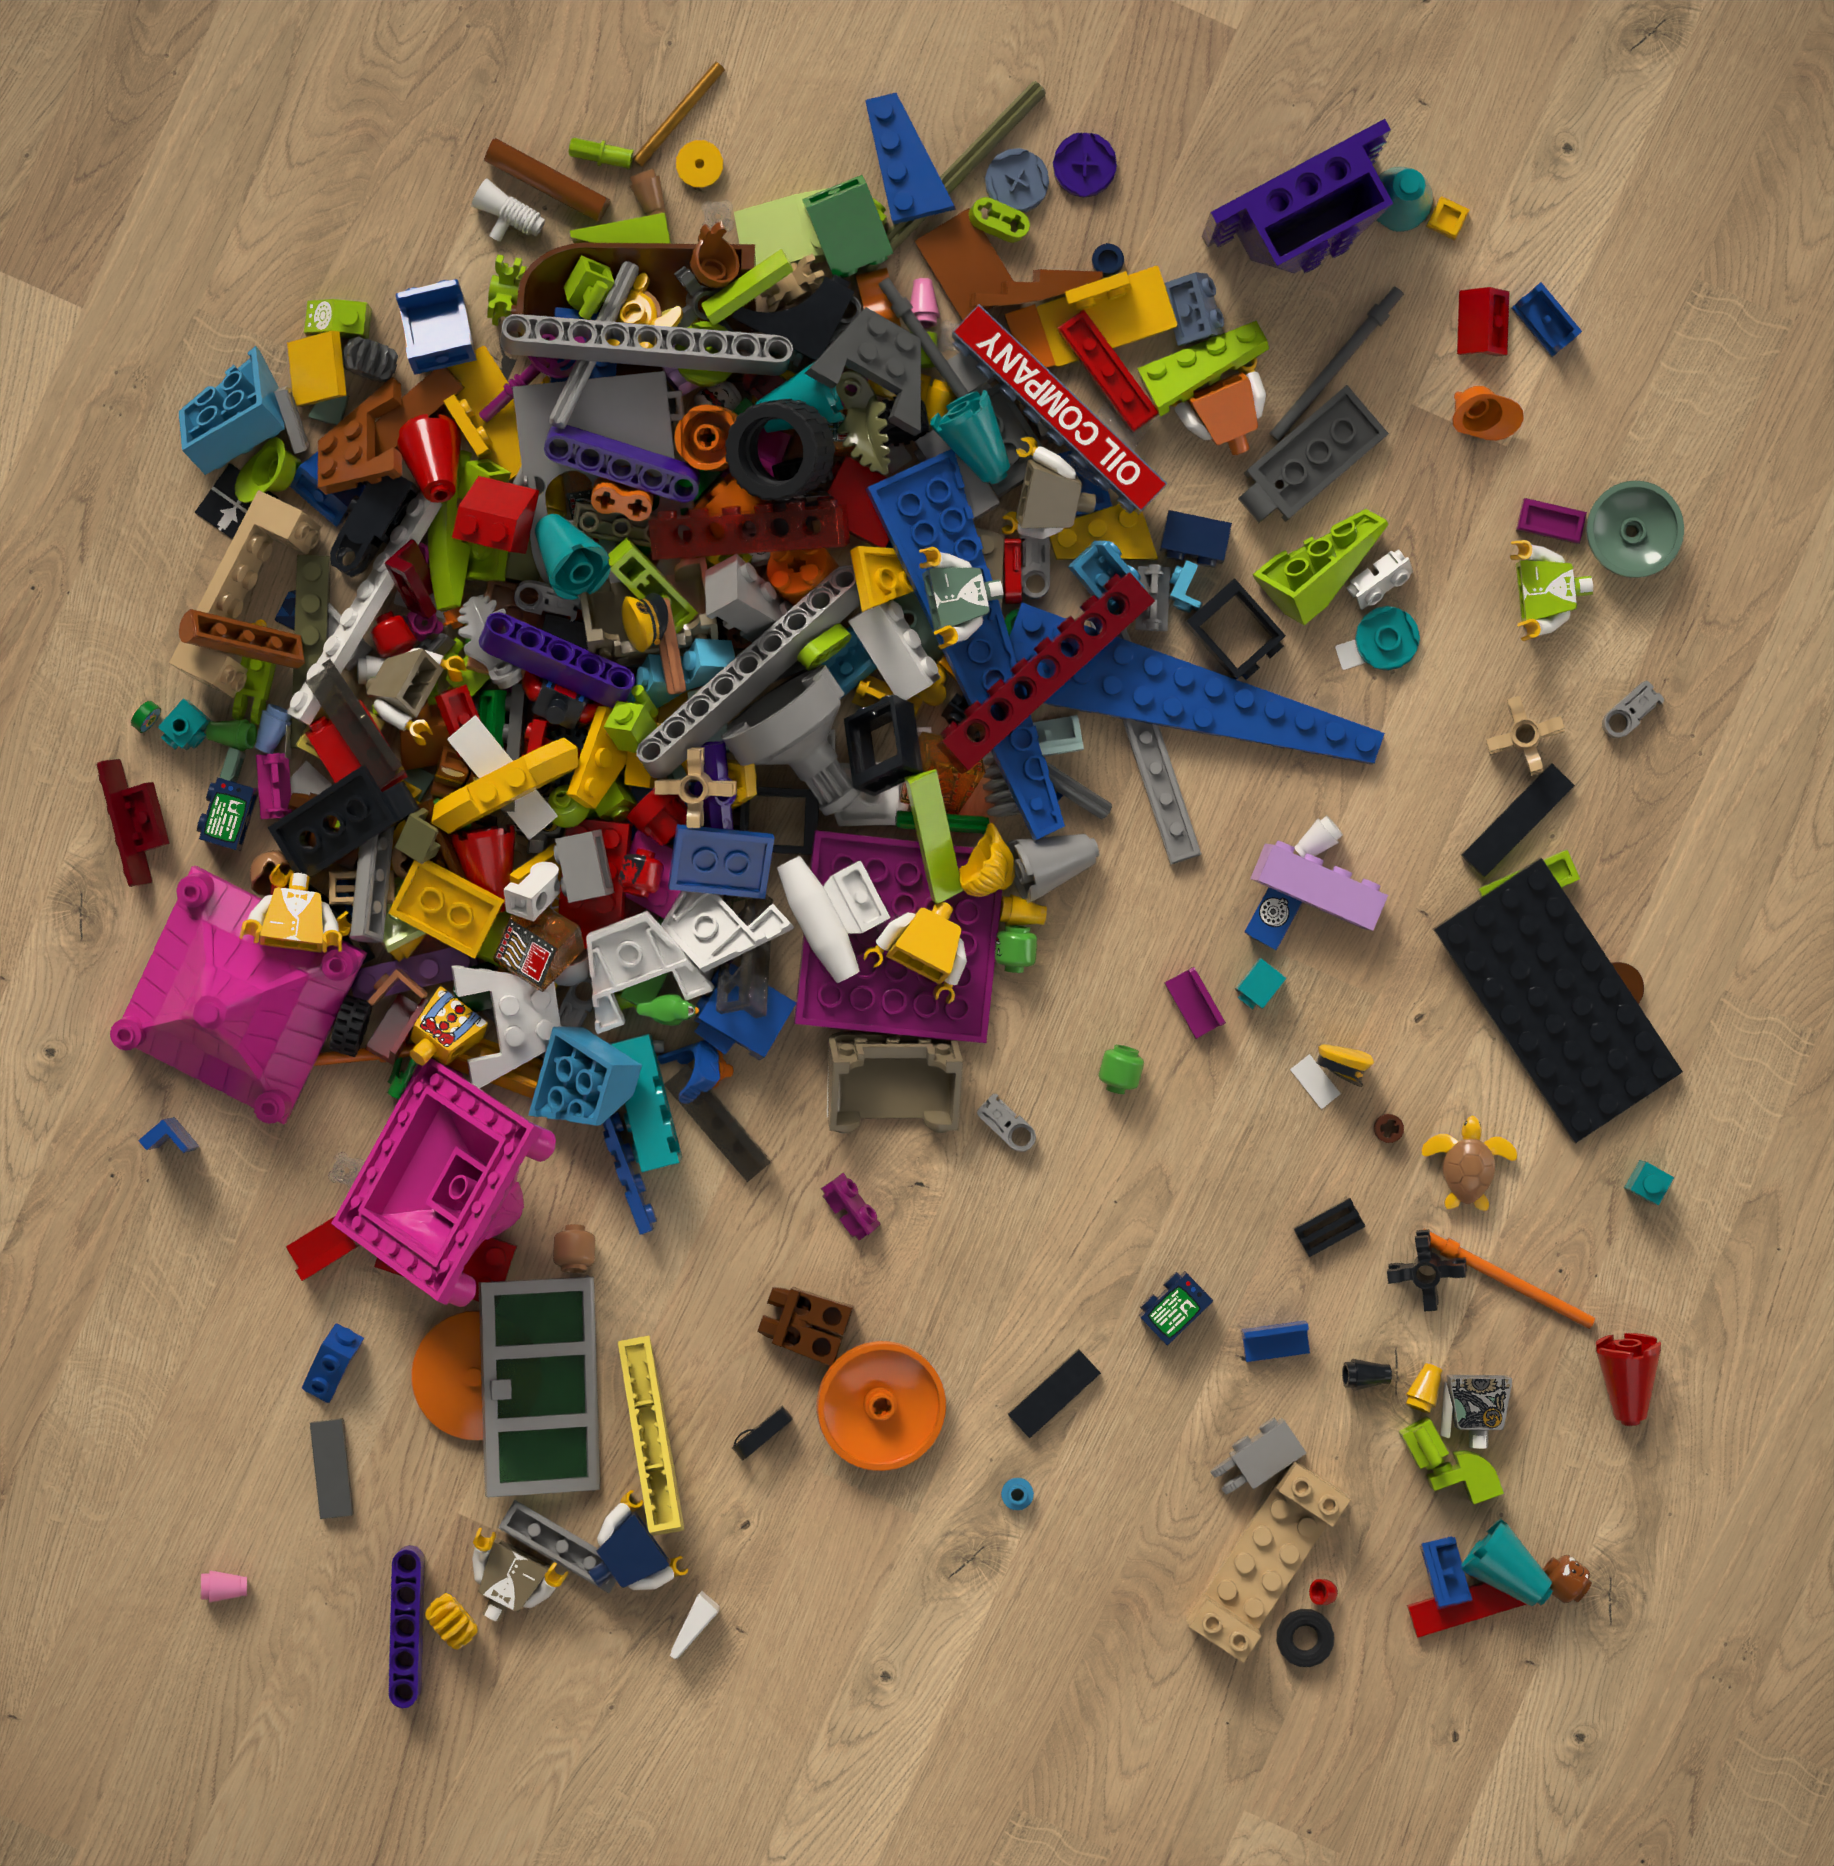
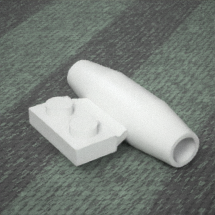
[777,856,890,983]

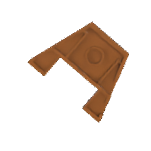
[318,377,402,495]

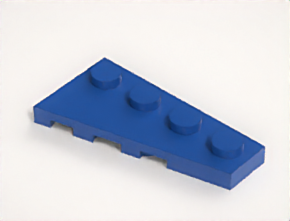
[865,93,956,225]
[603,1112,657,1235]

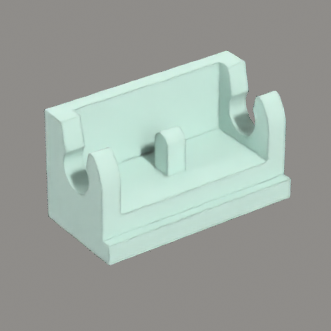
[1033,715,1084,757]

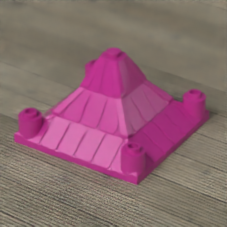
[110,865,367,1125]
[331,1057,556,1307]

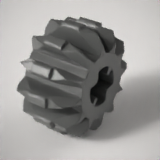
[342,337,398,382]

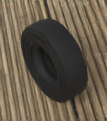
[1276,1609,1334,1667]

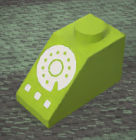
[304,299,372,339]

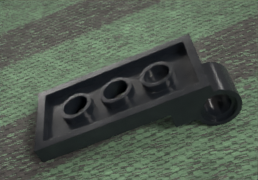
[268,765,420,879]

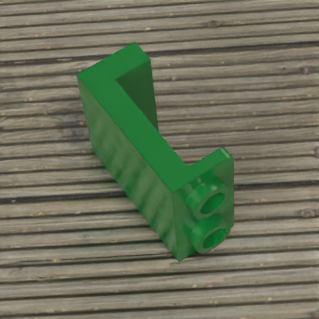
[802,175,893,278]

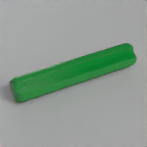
[895,811,990,834]

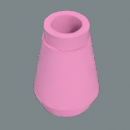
[910,278,940,328]
[201,1570,247,1603]

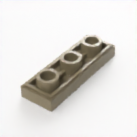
[573,501,672,550]

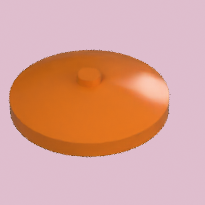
[412,1310,541,1440]
[816,1341,946,1471]

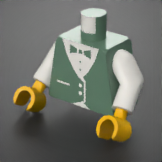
[919,547,1003,649]

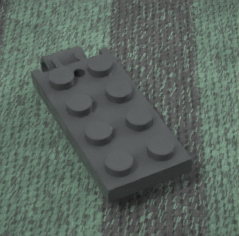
[1238,385,1389,523]

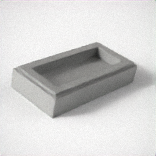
[275,386,309,454]

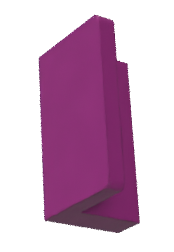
[1164,967,1226,1039]

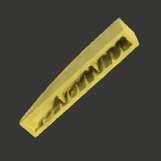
[618,1336,684,1536]

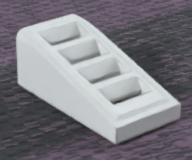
[670,1591,720,1659]

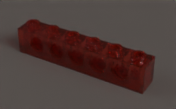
[649,499,850,560]

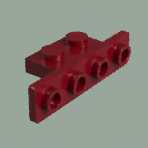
[96,759,170,887]

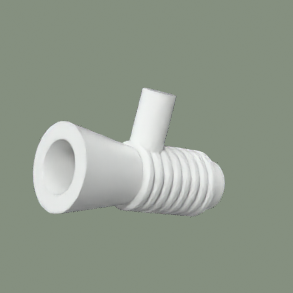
[471,178,545,242]

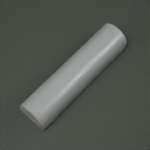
[350,826,394,943]
[498,1500,616,1593]

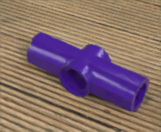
[694,741,737,830]

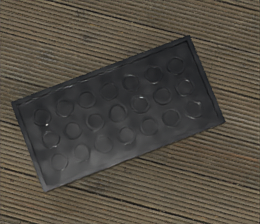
[1433,858,1683,1144]

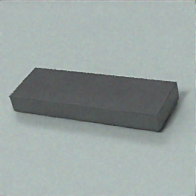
[310,1418,354,1519]

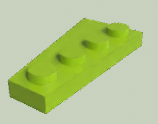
[1137,321,1269,417]

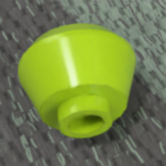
[547,785,590,828]

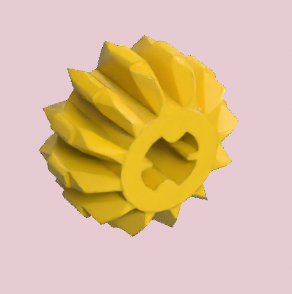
[425,1593,478,1650]

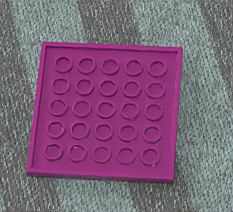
[794,830,1002,1043]

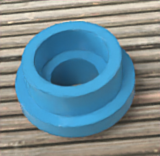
[1001,1477,1034,1510]

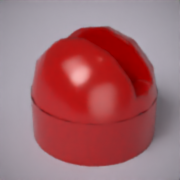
[1309,1579,1338,1605]

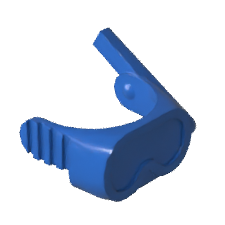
[658,1040,720,1104]

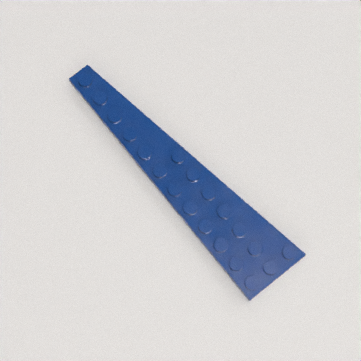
[865,449,1065,841]
[1009,603,1385,765]

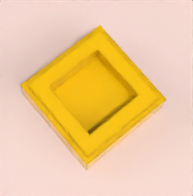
[1426,196,1470,241]

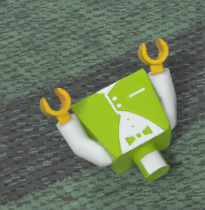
[1510,540,1593,641]

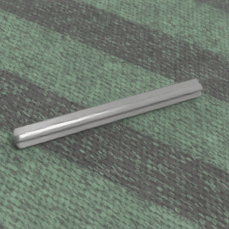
[549,261,639,429]

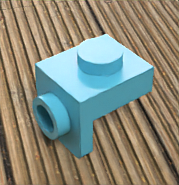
[1169,560,1202,613]

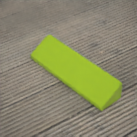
[904,769,963,904]

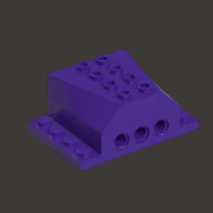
[1202,119,1393,274]

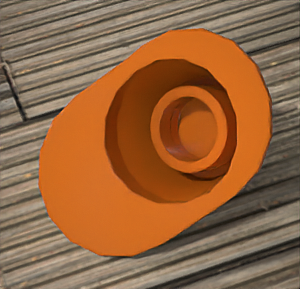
[1452,386,1524,441]

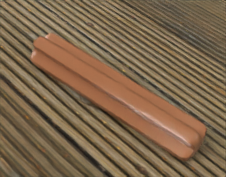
[659,598,686,695]

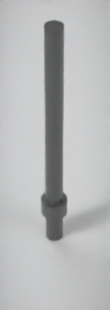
[878,277,969,399]
[1269,286,1404,442]

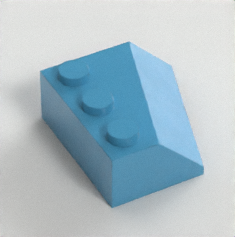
[179,346,285,475]
[528,1027,642,1126]

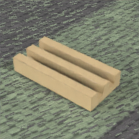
[329,870,396,906]

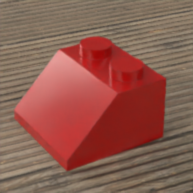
[452,476,540,554]

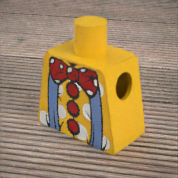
[410,986,488,1066]

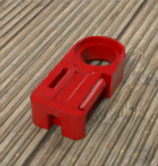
[1004,539,1022,604]

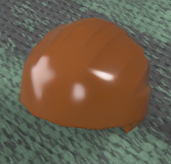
[690,221,740,288]

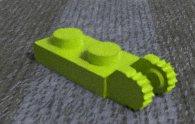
[232,657,276,725]

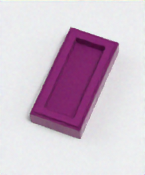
[1516,498,1587,544]

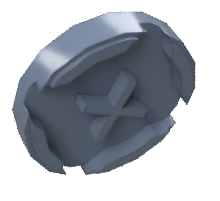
[985,148,1049,213]

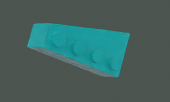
[611,1033,682,1172]

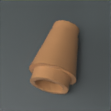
[629,169,666,216]

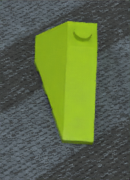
[1252,509,1389,625]

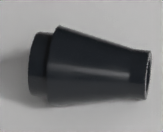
[1342,1359,1392,1391]

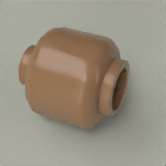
[553,1224,596,1273]

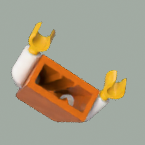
[1170,358,1266,455]

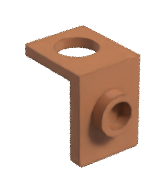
[367,968,429,1006]

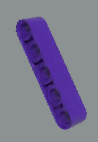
[544,425,701,503]
[479,612,635,708]
[388,1545,425,1708]

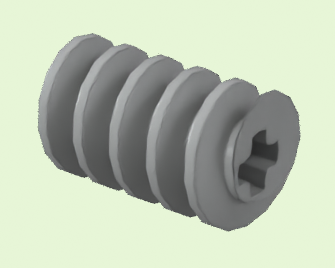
[979,752,1021,817]

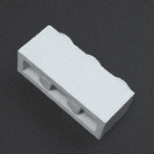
[848,600,941,700]

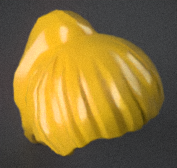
[959,823,1015,897]

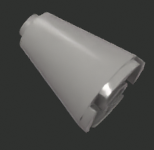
[1006,834,1099,903]

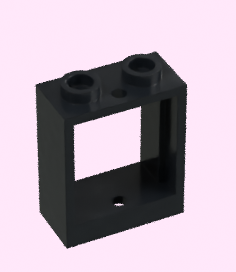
[1184,578,1286,680]
[844,695,923,796]
[734,787,819,855]

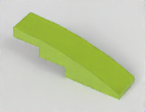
[428,476,471,612]

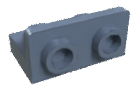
[1164,272,1224,346]

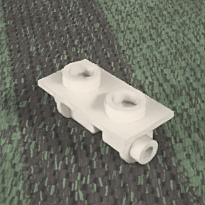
[1346,549,1413,610]

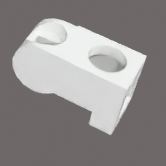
[504,862,560,922]

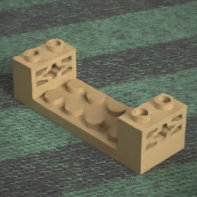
[169,490,321,698]
[1186,1461,1351,1663]

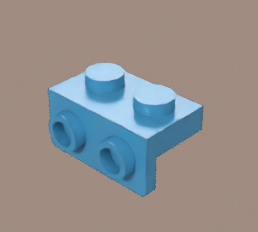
[1068,541,1145,614]
[821,626,877,700]

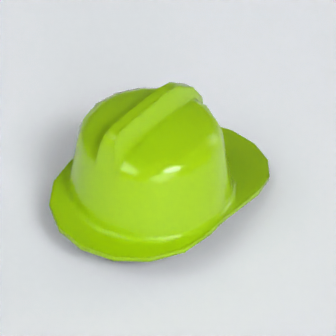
[235,437,302,503]

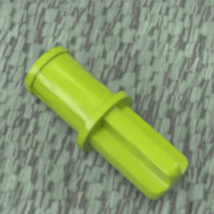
[568,137,634,170]

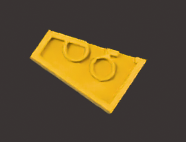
[1049,504,1158,560]
[850,546,914,612]
[567,706,627,809]

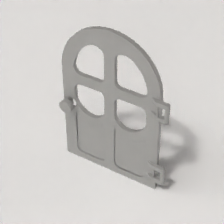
[513,371,697,610]

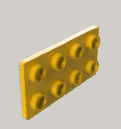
[1037,266,1177,367]
[443,346,522,481]

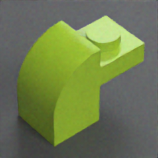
[1426,1450,1504,1504]

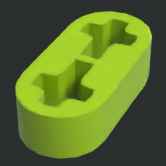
[969,197,1030,243]
[797,623,852,671]

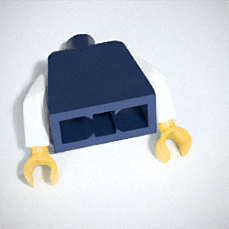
[588,1490,688,1590]

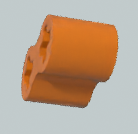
[855,268,901,327]
[591,477,654,522]

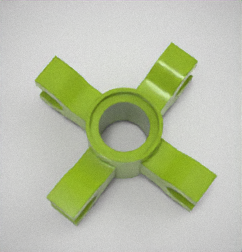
[487,255,527,326]

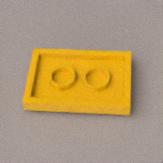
[388,860,505,959]

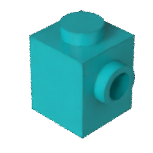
[158,698,212,750]

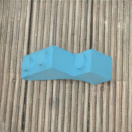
[627,638,735,709]

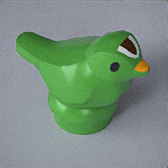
[636,994,699,1026]

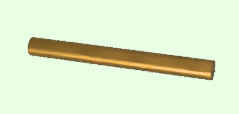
[632,61,725,167]

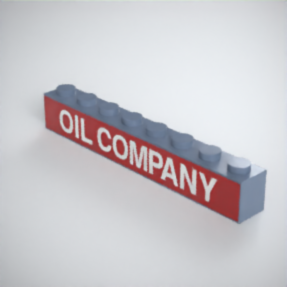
[952,304,1168,515]

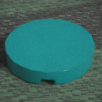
[1355,606,1420,671]

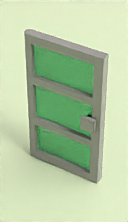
[479,1275,600,1497]

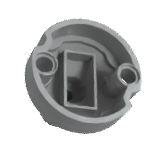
[721,665,861,816]

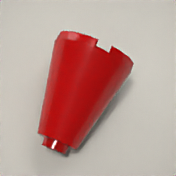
[397,414,462,503]
[450,824,515,913]
[1596,1333,1661,1426]

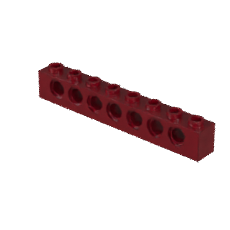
[936,572,1155,774]

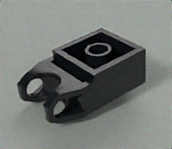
[330,476,421,578]

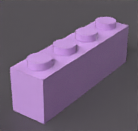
[1250,841,1388,931]

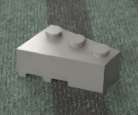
[705,554,793,643]

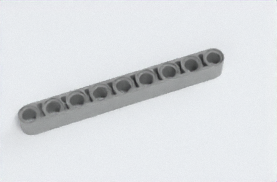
[500,314,793,376]
[636,565,860,779]

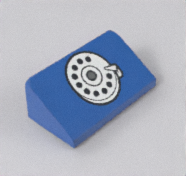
[1245,887,1303,951]

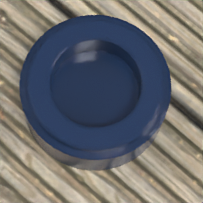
[1092,243,1124,277]

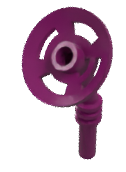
[479,334,585,423]

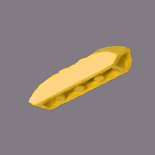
[431,738,578,834]

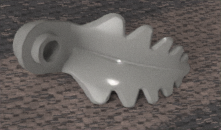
[457,595,523,689]

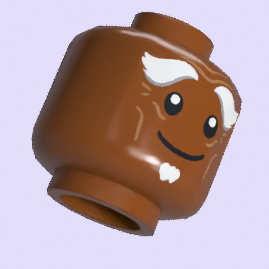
[1543,1555,1592,1603]

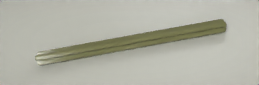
[861,81,1046,272]

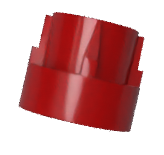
[626,788,688,846]

